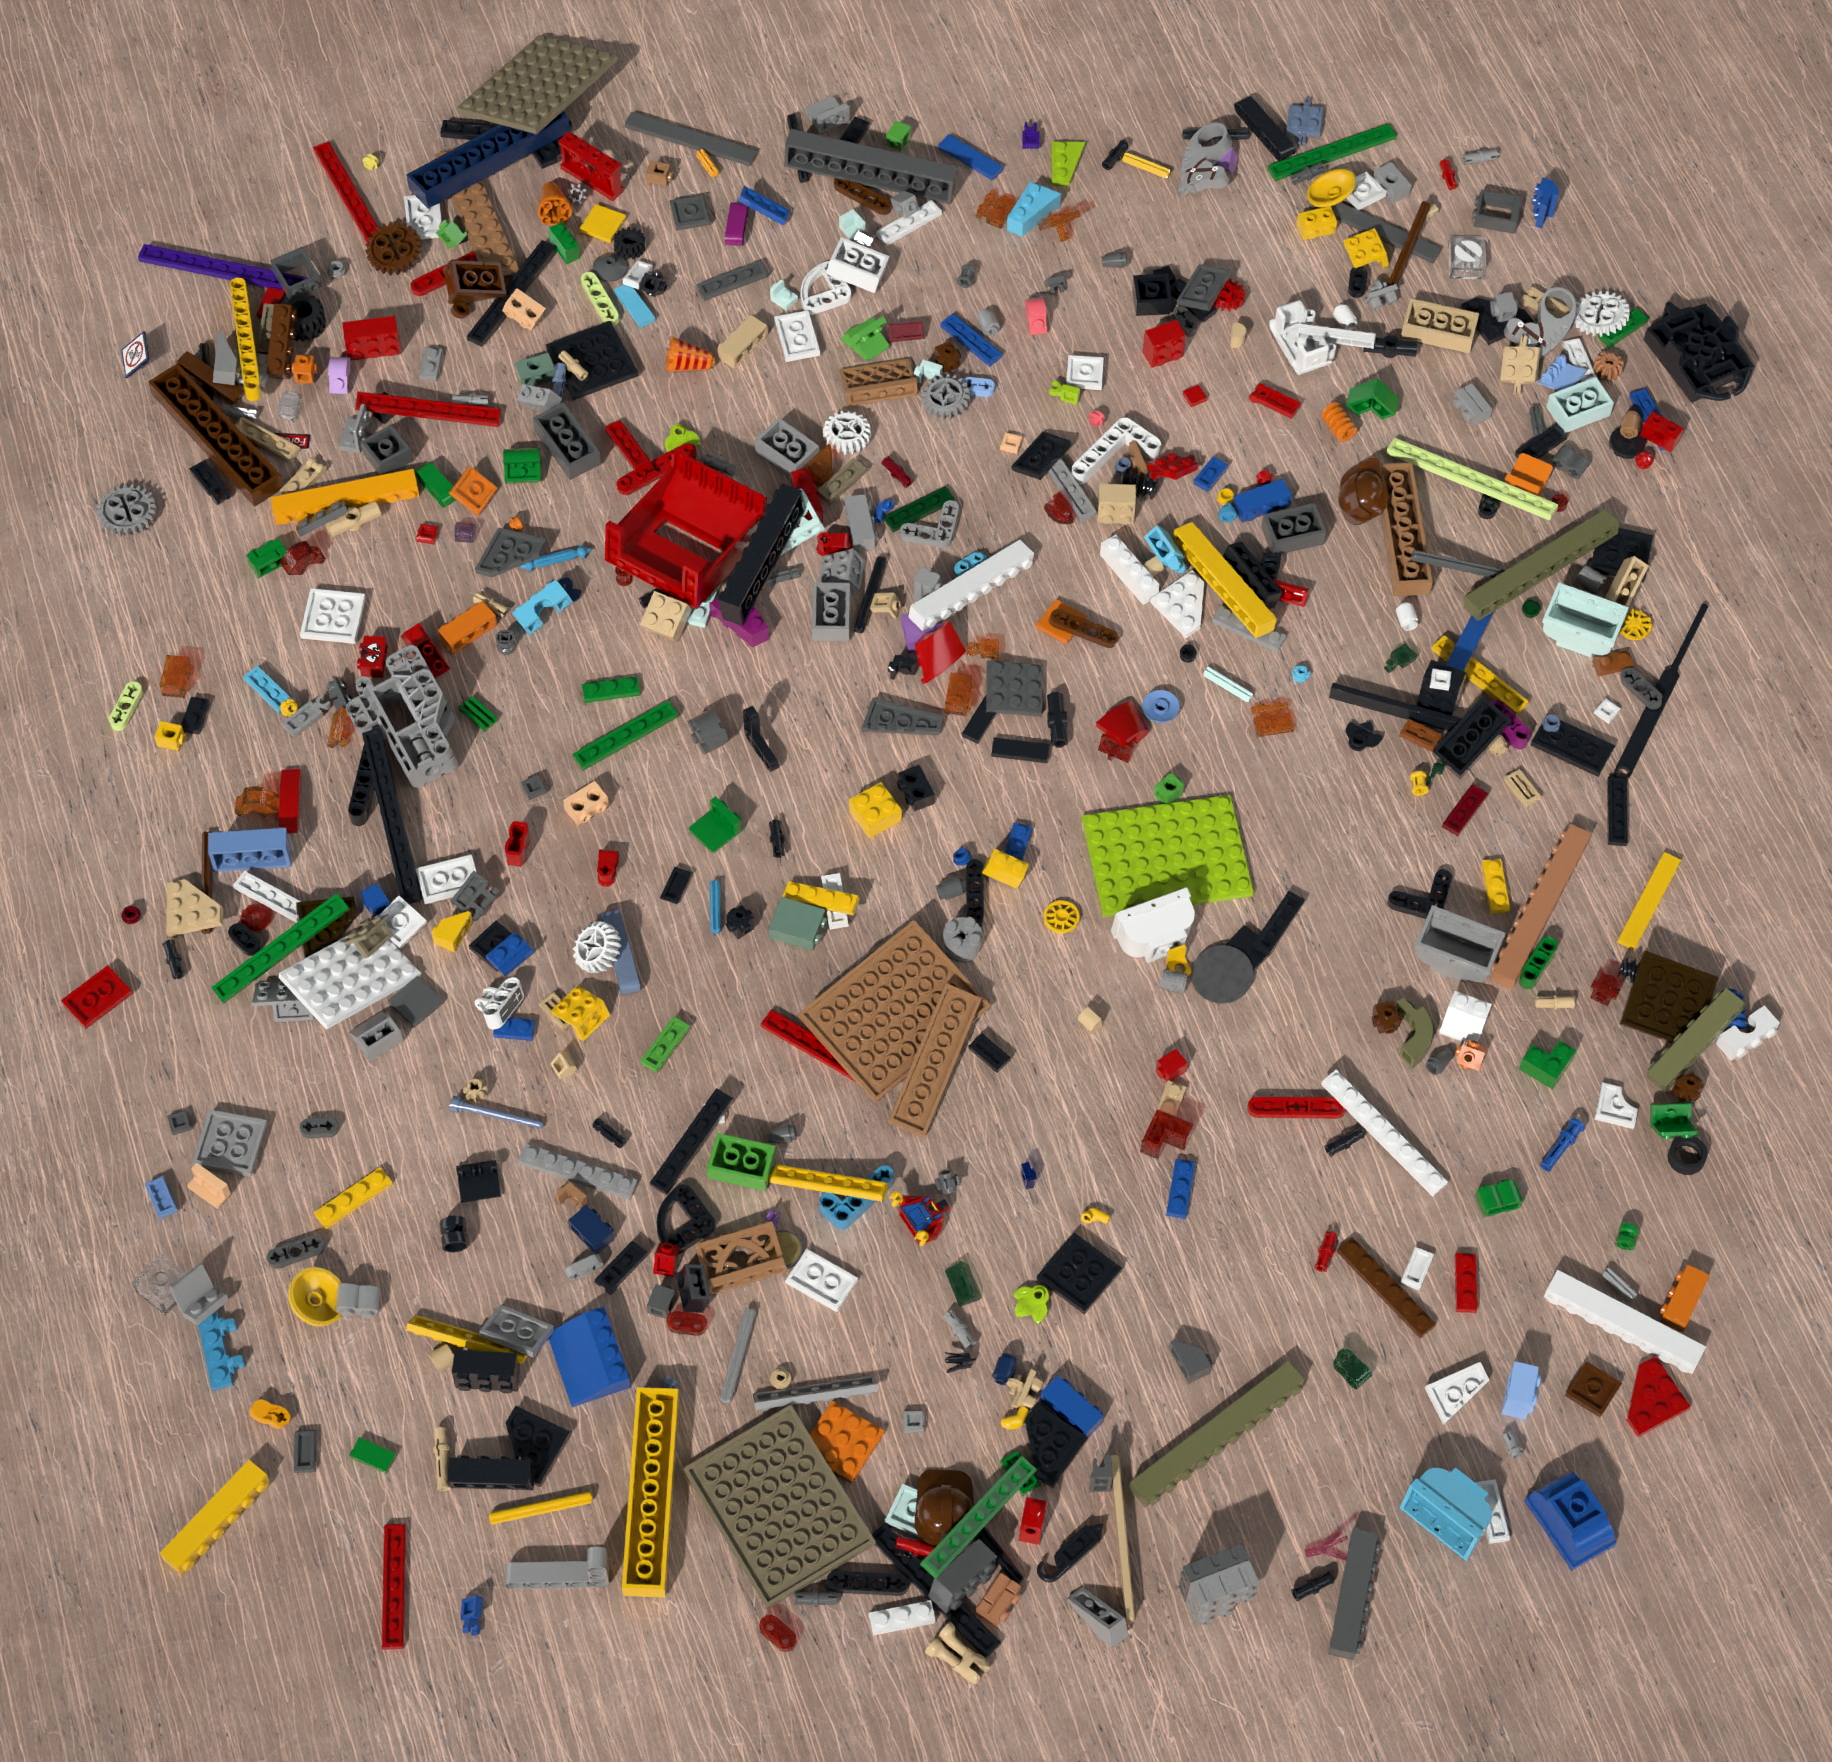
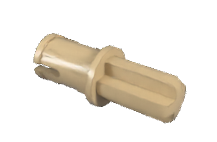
[558,350,588,381]
[473,593,509,618]
[1534,995,1575,1010]

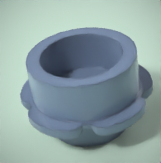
[1115,457,1132,474]
[1542,714,1560,732]
[660,1376,680,1390]

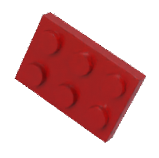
[61,965,133,1029]

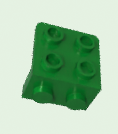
[689,796,741,853]
[1650,1102,1699,1139]

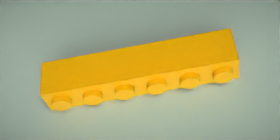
[160,1460,270,1575]

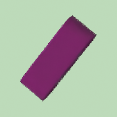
[725,202,748,246]
[1491,700,1530,749]

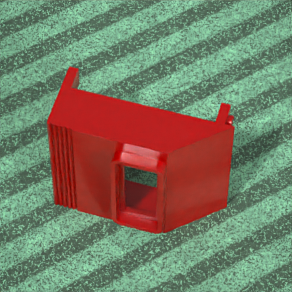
[605,450,768,609]

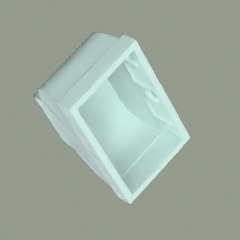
[1542,582,1629,657]

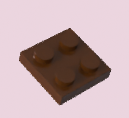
[1565,1361,1622,1418]

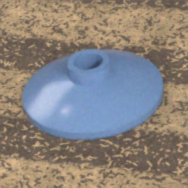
[1142,690,1180,723]

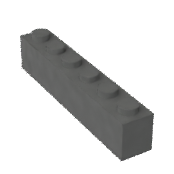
[1328,1528,1380,1660]

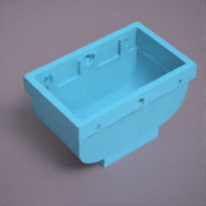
[1400,1467,1492,1561]

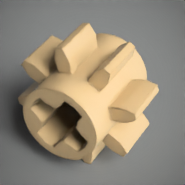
[463,1077,488,1103]

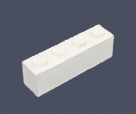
[1100,535,1159,605]

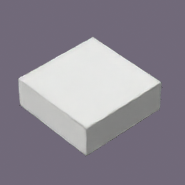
[1430,669,1451,691]
[1594,698,1621,724]

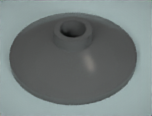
[593,253,628,282]

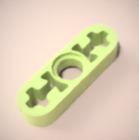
[109,681,143,731]

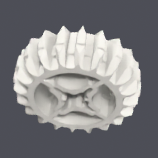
[823,410,871,455]
[573,921,621,974]

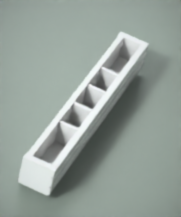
[1297,324,1376,349]

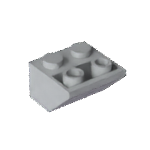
[348,1012,403,1062]

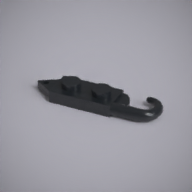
[1037,1523,1103,1583]

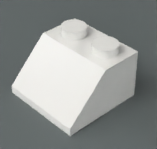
[1439,991,1492,1042]

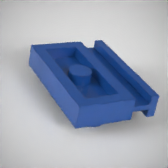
[486,932,534,977]

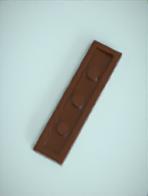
[176,351,245,404]

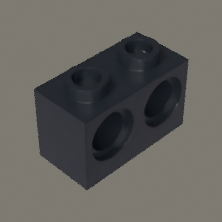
[897,765,935,812]
[677,1264,711,1313]

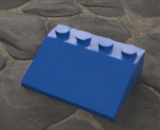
[548,1306,631,1407]

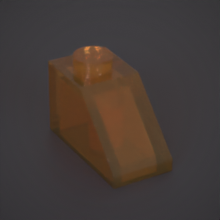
[804,444,832,487]

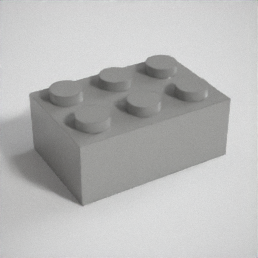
[755,418,820,477]
[812,582,850,641]

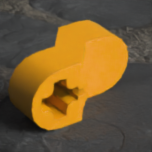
[249,1399,290,1429]

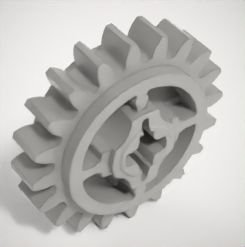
[921,374,970,420]

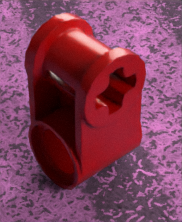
[816,532,851,556]
[597,849,619,887]

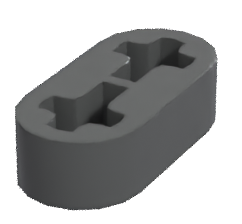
[1172,306,1197,337]
[300,1117,339,1139]

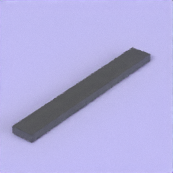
[625,112,757,166]
[1310,202,1441,264]

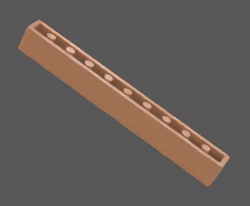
[1490,824,1592,990]

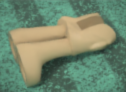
[925,1622,990,1685]

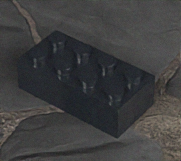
[1432,696,1512,780]

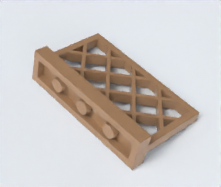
[839,358,918,406]

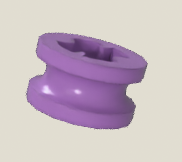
[766,1209,781,1228]

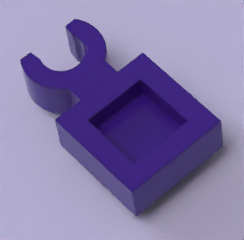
[1022,122,1040,149]

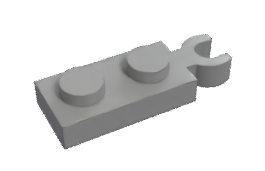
[281,695,331,738]

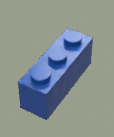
[1232,479,1292,523]
[1040,1376,1104,1438]

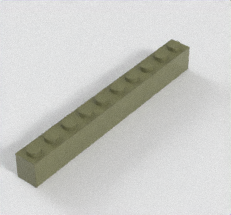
[1464,509,1619,621]
[1129,1361,1305,1508]

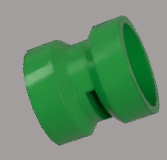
[1615,1223,1640,1250]

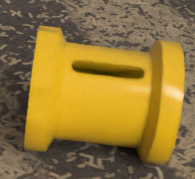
[1409,771,1429,796]

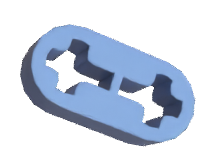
[963,377,995,397]

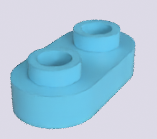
[954,552,987,577]

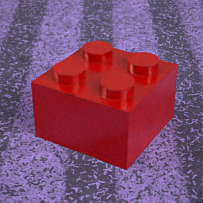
[1142,320,1186,368]

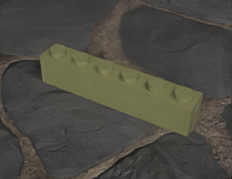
[1647,988,1745,1093]

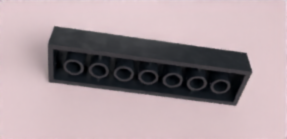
[718,484,805,626]

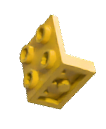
[1343,228,1389,268]
[551,986,610,1041]

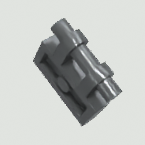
[450,871,500,921]

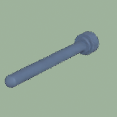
[450,1096,544,1129]

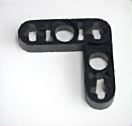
[743,706,780,772]
[1387,869,1452,919]

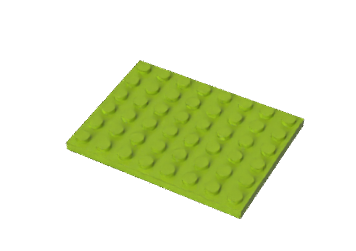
[1081,795,1254,917]

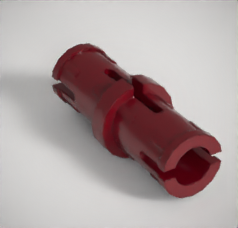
[881,456,913,488]

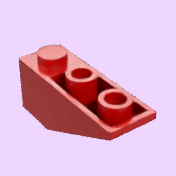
[400,623,450,679]

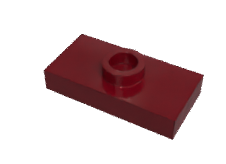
[888,321,924,342]

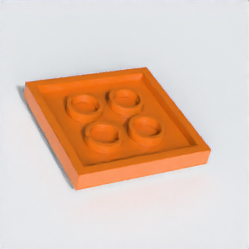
[810,1401,885,1484]

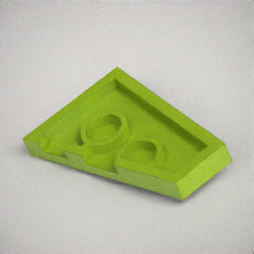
[1051,142,1085,186]

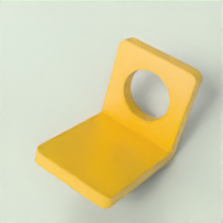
[1166,944,1192,976]

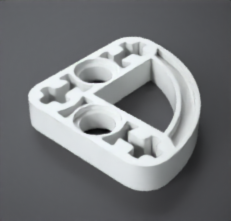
[801,261,851,315]

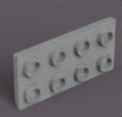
[252,981,314,1022]

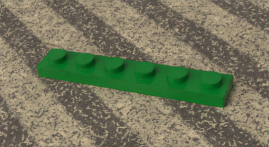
[572,701,678,771]

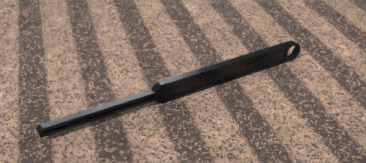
[1614,604,1708,781]

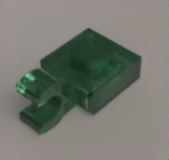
[1384,643,1418,673]

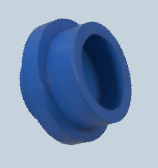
[953,848,972,866]

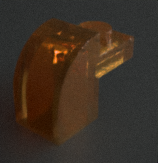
[235,786,279,817]

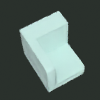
[839,209,865,241]

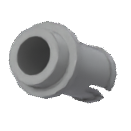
[1501,1431,1523,1459]

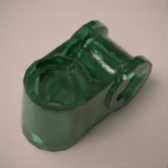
[1333,1349,1372,1389]

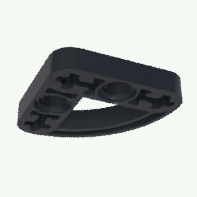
[657,1184,715,1256]

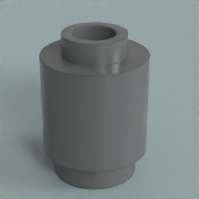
[936,876,966,900]

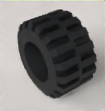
[284,293,326,341]

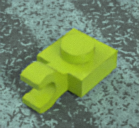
[1049,381,1080,405]

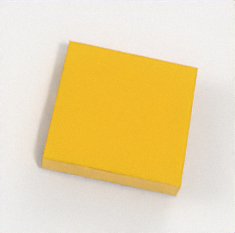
[580,204,626,243]

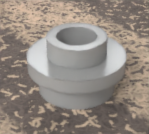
[328,261,345,277]

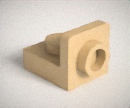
[870,593,901,618]

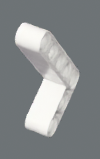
[1071,418,1161,485]

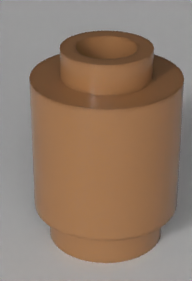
[1620,411,1640,439]

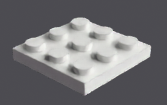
[300,588,366,644]

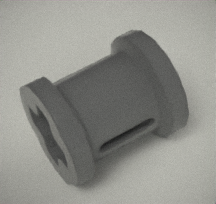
[957,264,976,288]

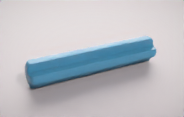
[710,880,721,933]

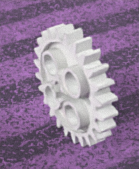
[1573,291,1630,337]

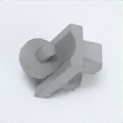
[1364,279,1398,310]

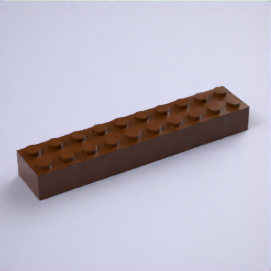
[148,363,284,507]

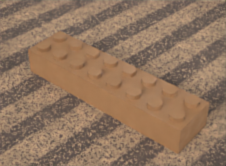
[1380,463,1433,596]

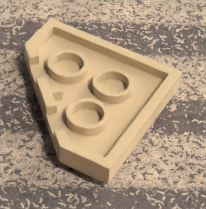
[166,879,223,937]

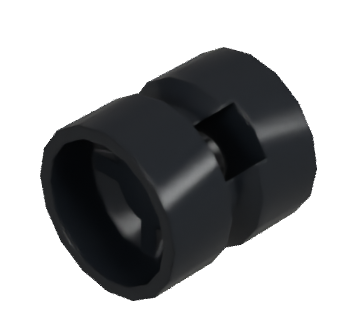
[439,1216,468,1253]

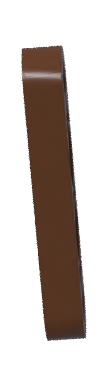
[834,178,891,215]
[1049,609,1118,648]

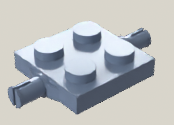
[1286,97,1323,146]

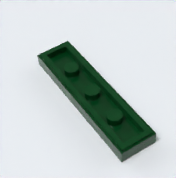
[884,486,955,533]

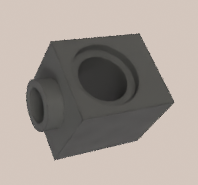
[647,1284,676,1319]

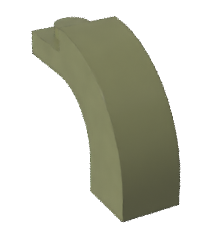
[1396,997,1433,1068]

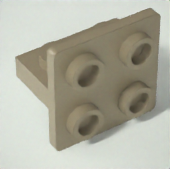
[343,914,393,959]

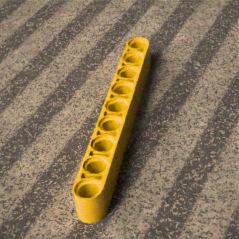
[230,278,262,401]

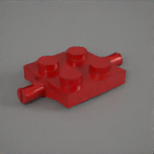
[1147,452,1198,480]

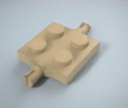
[1500,335,1541,395]

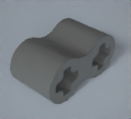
[1551,446,1590,479]

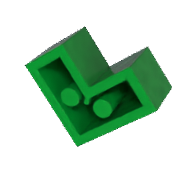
[1346,378,1399,420]
[1519,1040,1577,1090]

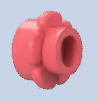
[1088,410,1105,426]

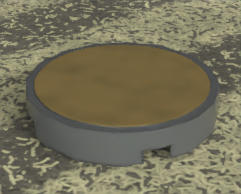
[763,1230,803,1269]

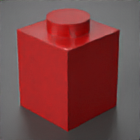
[1156,1049,1188,1082]

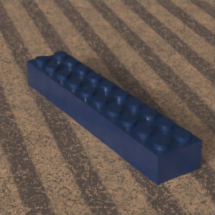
[406,111,570,209]

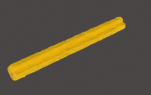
[489,1491,592,1524]

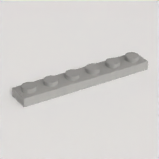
[518,1144,638,1200]
[753,1375,879,1411]

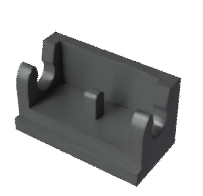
[1089,1455,1113,1492]

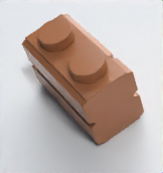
[976,1573,1022,1626]

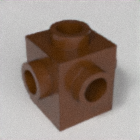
[934,341,961,373]
[1372,1001,1402,1034]
[1672,1071,1704,1102]

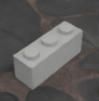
[844,494,878,551]

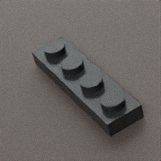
[697,260,768,301]

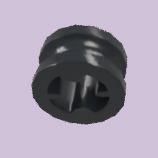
[1180,645,1196,663]

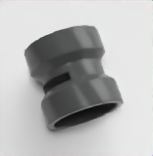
[496,630,516,655]

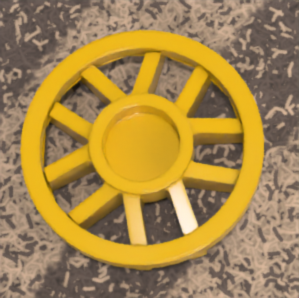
[1620,609,1652,640]
[1043,900,1080,935]

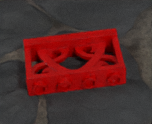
[558,132,624,201]

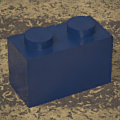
[568,1205,614,1254]

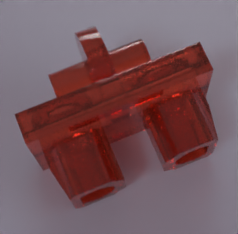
[1098,733,1134,763]

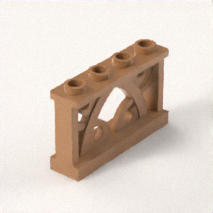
[695,1221,788,1295]

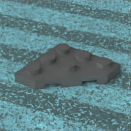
[475,527,548,577]

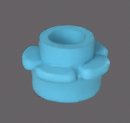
[1292,665,1310,683]

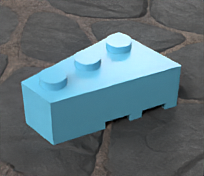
[1007,181,1061,236]

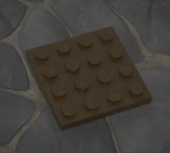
[1619,951,1719,1044]

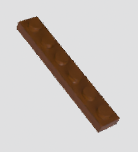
[1337,1237,1436,1339]

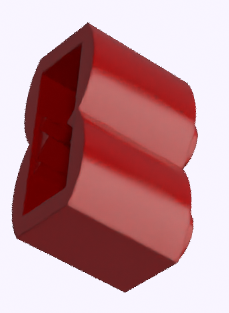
[505,821,530,867]

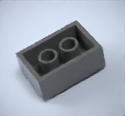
[1261,503,1326,554]
[928,1539,997,1614]

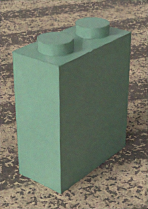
[769,897,828,951]

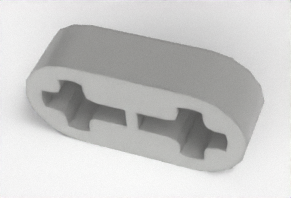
[564,1254,604,1281]

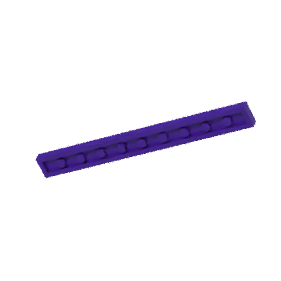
[138,244,308,290]

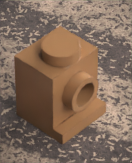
[646,160,673,186]

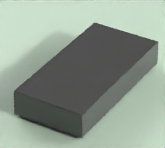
[294,1430,317,1473]

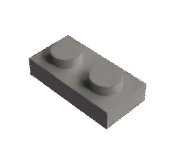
[419,347,443,381]

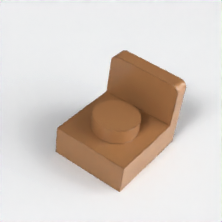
[556,1182,588,1208]

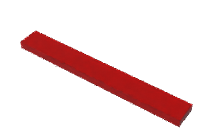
[313,141,378,243]
[355,391,501,427]

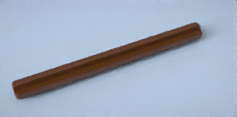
[1388,201,1430,286]
[201,831,213,934]

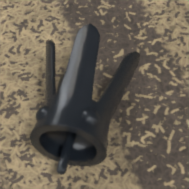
[944,1352,976,1373]

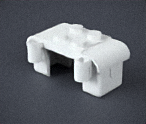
[1269,300,1336,375]

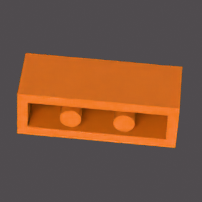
[437,601,497,655]
[1660,1264,1710,1332]

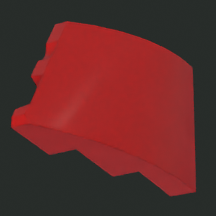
[915,621,966,684]
[1096,700,1149,746]

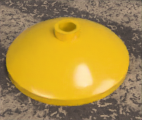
[1306,169,1356,208]
[288,1267,342,1326]

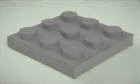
[192,1110,268,1177]

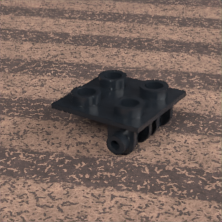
[456,1160,501,1203]

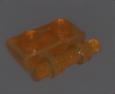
[975,190,1017,229]
[1251,701,1294,737]

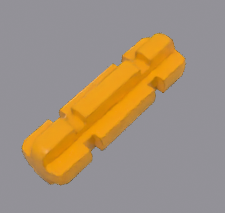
[696,149,719,178]

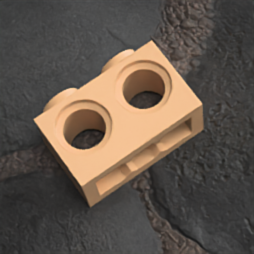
[502,289,546,331]
[563,781,609,826]

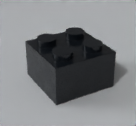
[1132,273,1172,316]

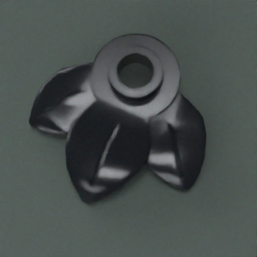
[1345,722,1383,751]

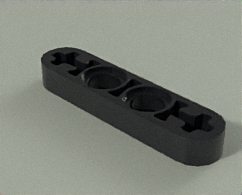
[966,859,984,927]
[826,1571,909,1596]

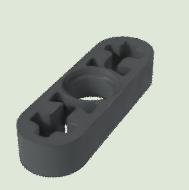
[1621,668,1662,709]
[267,1235,326,1269]

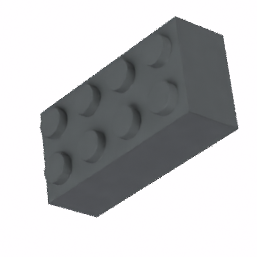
[533,402,601,480]

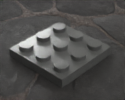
[986,660,1042,717]

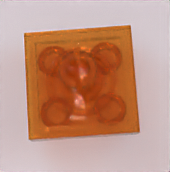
[1038,209,1081,242]

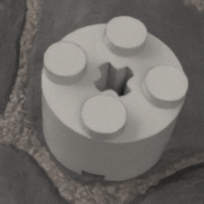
[943,917,982,962]

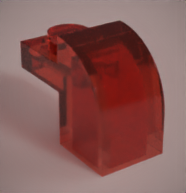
[279,541,326,575]

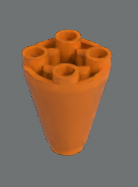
[537,182,572,226]

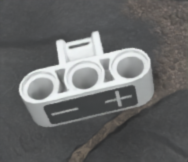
[475,977,524,1029]

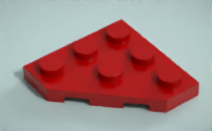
[1626,1356,1691,1437]

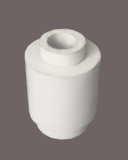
[1333,305,1357,330]
[1395,602,1418,631]

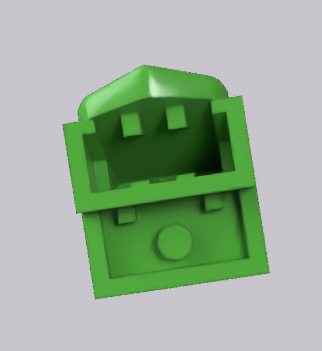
[840,316,889,361]

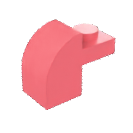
[1024,298,1047,335]

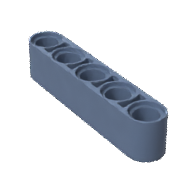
[600,908,641,995]

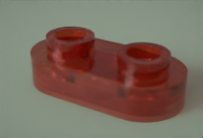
[666,1311,707,1336]
[759,1615,797,1652]

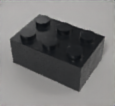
[1417,660,1467,716]
[452,1350,520,1394]

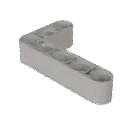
[505,1547,609,1589]

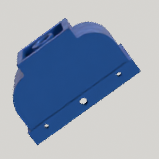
[1524,1471,1617,1571]

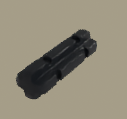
[592,1118,626,1148]

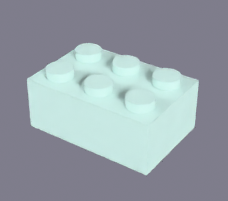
[1546,377,1614,433]

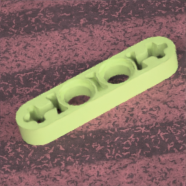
[581,272,619,327]

